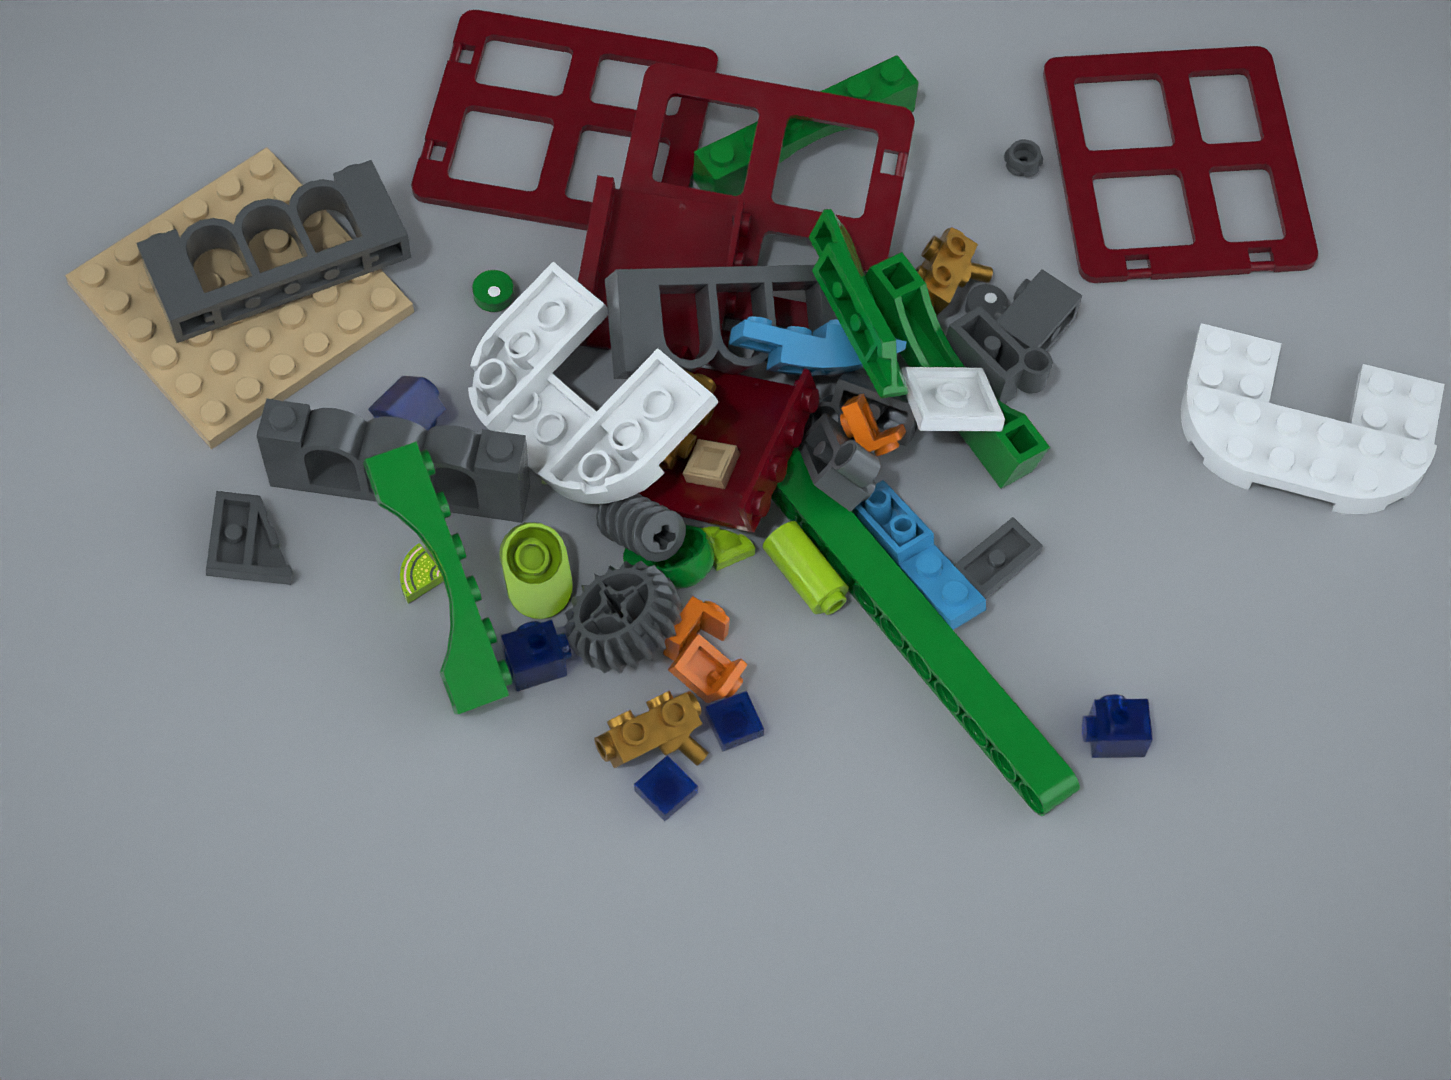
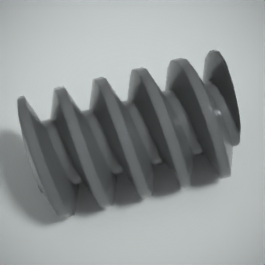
[596,493,686,562]

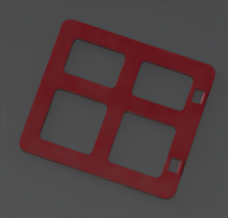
[411,10,718,231]
[1043,46,1318,283]
[620,63,915,329]

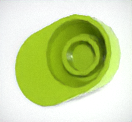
[499,522,573,619]

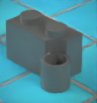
[946,305,1053,404]
[809,371,918,446]
[798,413,881,512]

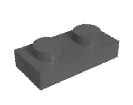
[954,517,1043,599]

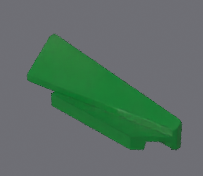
[808,209,909,398]

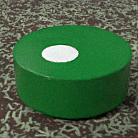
[472,270,514,312]

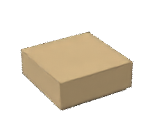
[683,439,740,489]

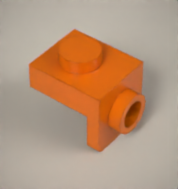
[840,393,906,456]
[663,596,730,660]
[668,633,748,703]

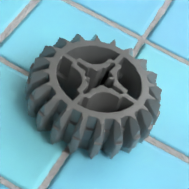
[564,561,683,674]

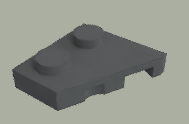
[206,491,292,585]

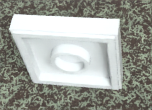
[901,367,1005,431]

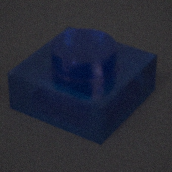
[705,691,764,752]
[634,755,698,821]

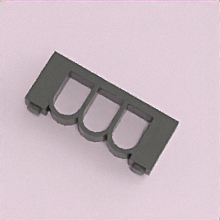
[136,160,411,343]
[605,265,844,379]
[256,398,530,523]

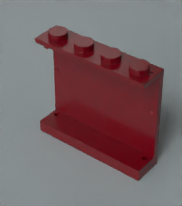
[578,175,751,366]
[639,344,820,533]

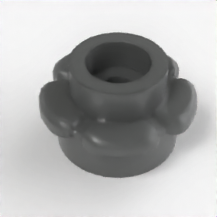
[1004,139,1043,177]

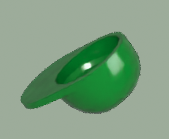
[623,525,714,589]

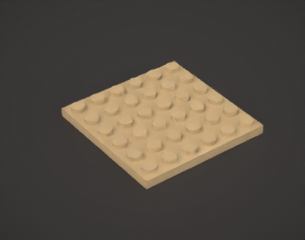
[65,147,414,450]

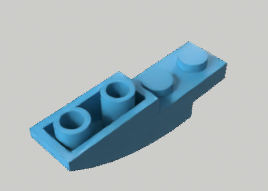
[729,316,906,376]
[852,480,986,630]

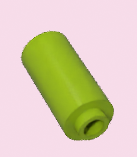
[762,521,849,615]

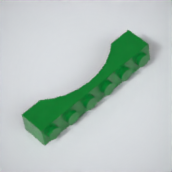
[693,55,919,196]
[865,252,1050,489]
[363,441,513,714]

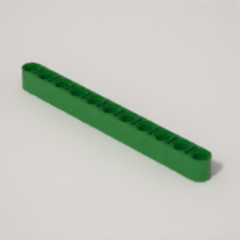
[771,448,1080,816]

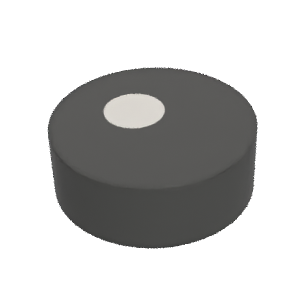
[965,284,1008,318]

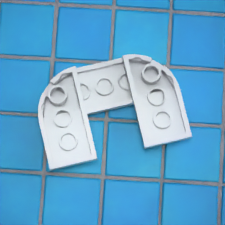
[468,262,719,504]
[1181,323,1445,514]

